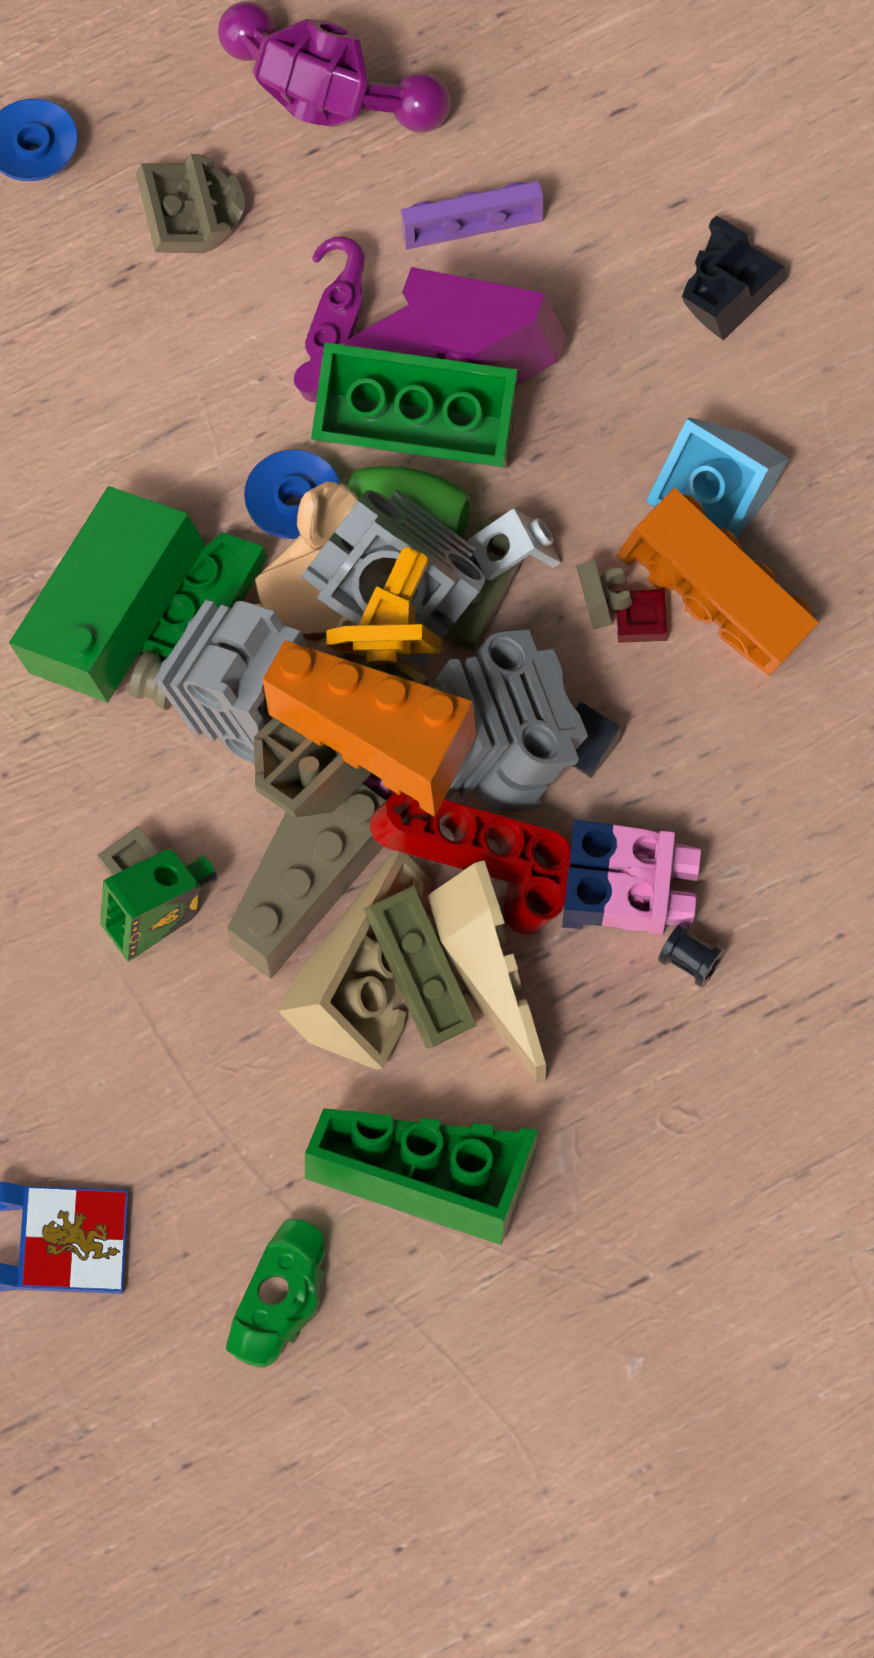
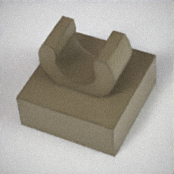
[576,561,632,629]

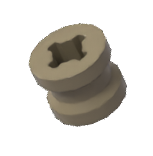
[129,650,172,710]

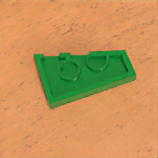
[139,532,268,661]

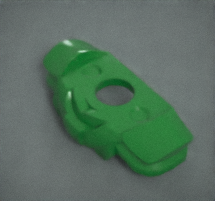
[226,1219,326,1368]

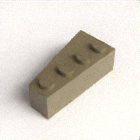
[227,784,385,979]

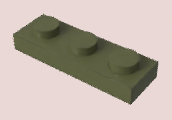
[363,886,476,1048]

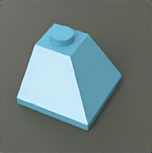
[646,417,789,539]

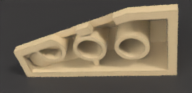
[278,850,432,1070]
[426,860,546,1083]

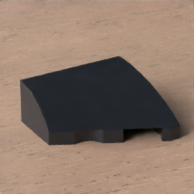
[682,215,788,340]

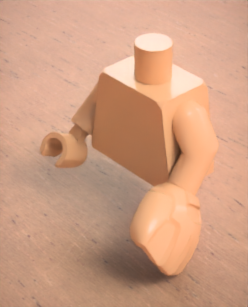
[254,481,359,657]

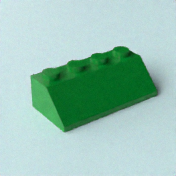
[311,342,518,468]

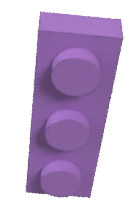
[401,181,543,250]

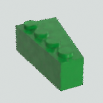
[305,1108,538,1246]

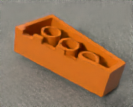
[616,487,819,676]
[263,640,477,817]

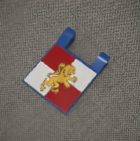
[0,1182,128,1294]

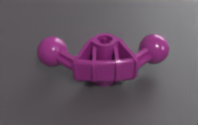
[218,1,451,133]

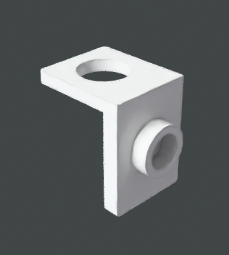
[467,508,561,581]

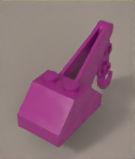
[294,236,567,402]

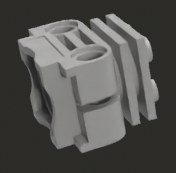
[301,490,485,667]
[154,600,309,765]
[430,629,588,813]

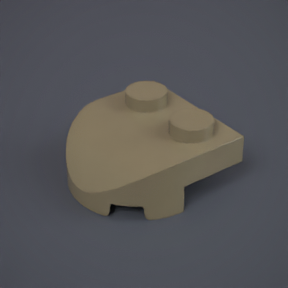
[136,153,245,253]

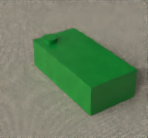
[9,486,206,703]

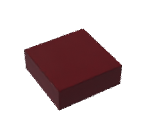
[616,589,667,643]

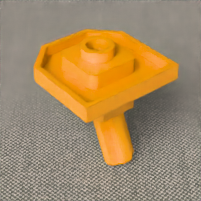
[327,547,442,665]

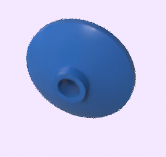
[0,99,78,181]
[244,450,340,539]

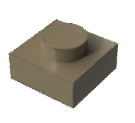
[97,827,159,876]

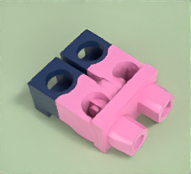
[562,819,701,935]

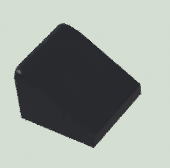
[572,702,621,778]

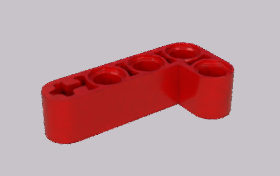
[370,792,571,935]

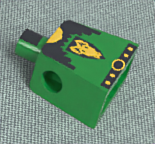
[100,849,217,962]

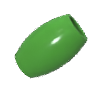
[348,466,471,539]

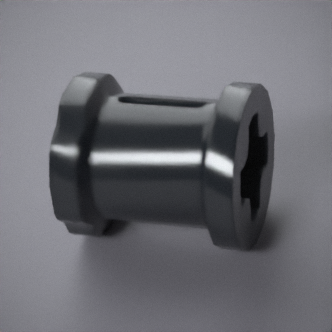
[658,923,726,988]

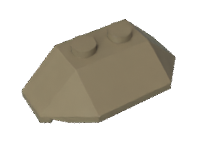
[253,657,429,818]

